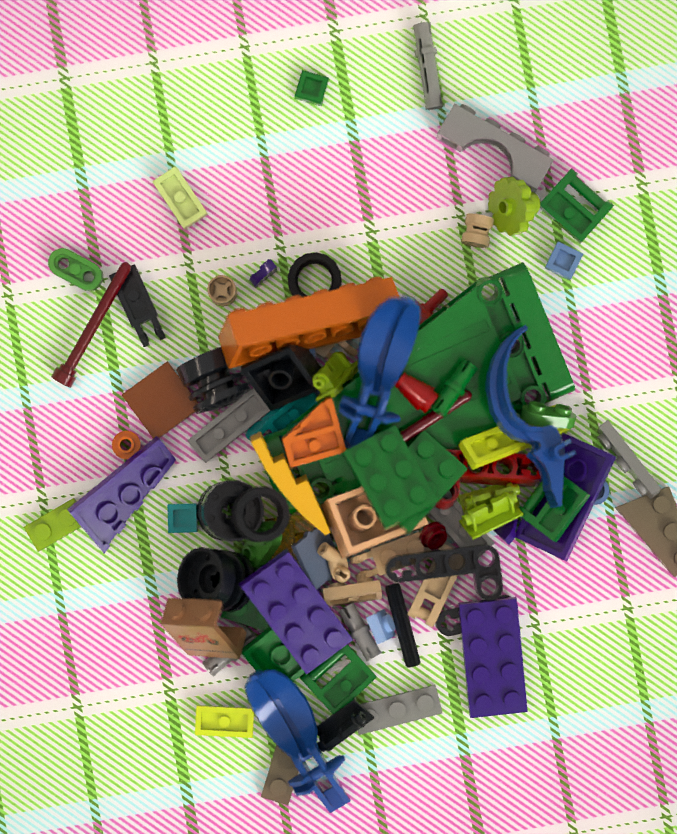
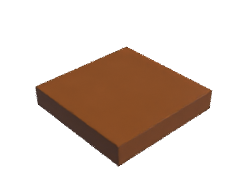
[122,361,198,439]

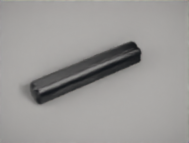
[385,583,421,668]

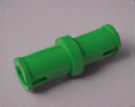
[430,359,478,418]

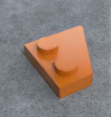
[281,397,346,468]

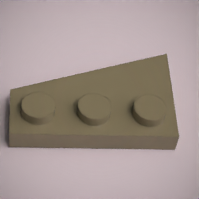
[614,486,677,577]

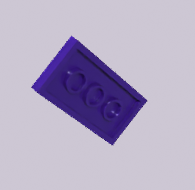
[516,433,616,562]
[239,549,353,675]
[458,596,528,718]

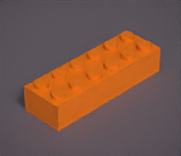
[218,277,399,369]

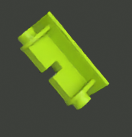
[313,351,358,401]
[458,482,521,514]
[458,491,523,540]

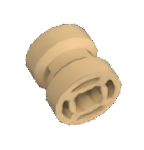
[461,213,494,248]
[207,275,237,307]

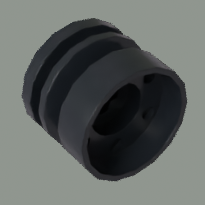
[176,347,251,414]
[197,480,264,541]
[177,547,254,612]

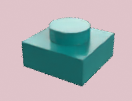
[167,503,198,533]

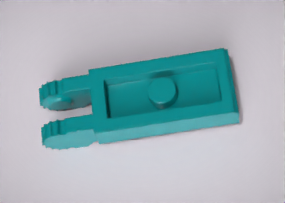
[245,393,320,442]

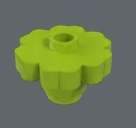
[488,177,540,236]

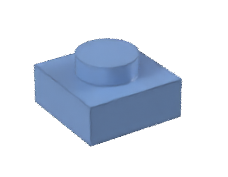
[545,242,583,281]

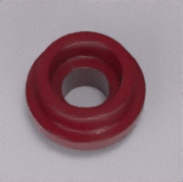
[419,522,447,550]

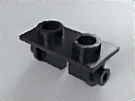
[317,699,374,752]

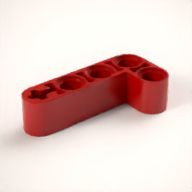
[435,449,541,510]

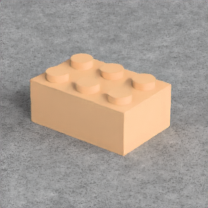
[321,487,429,559]

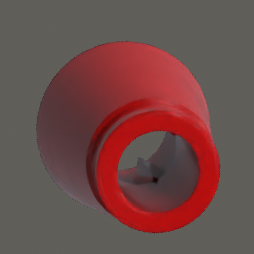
[394,372,439,413]

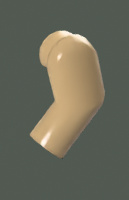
[317,542,351,583]

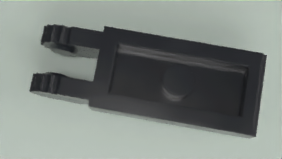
[109,264,166,348]

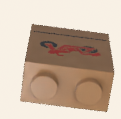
[160,598,247,659]

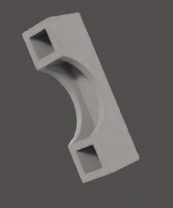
[436,103,554,192]

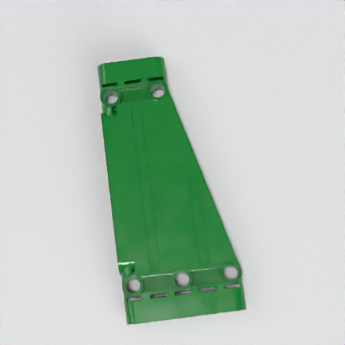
[260,262,575,515]

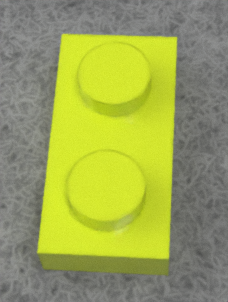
[195,705,254,738]

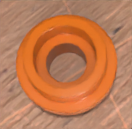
[112,431,141,459]

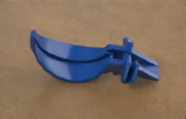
[339,295,420,448]
[486,325,576,508]
[244,670,351,813]

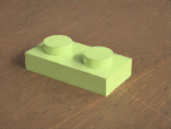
[152,166,208,230]

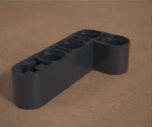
[385,544,503,601]

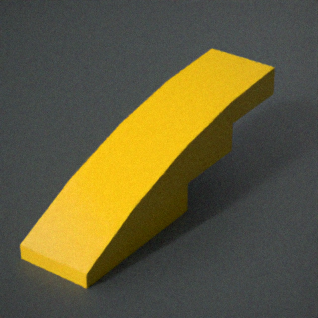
[250,432,331,535]

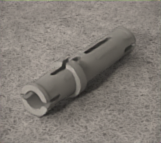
[413,22,443,110]

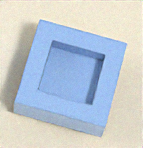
[366,609,395,645]

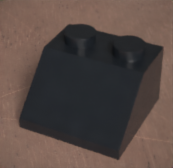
[240,344,321,411]

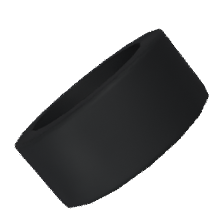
[287,252,342,298]
[231,486,290,542]

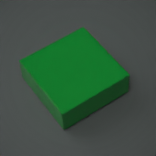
[294,70,329,106]

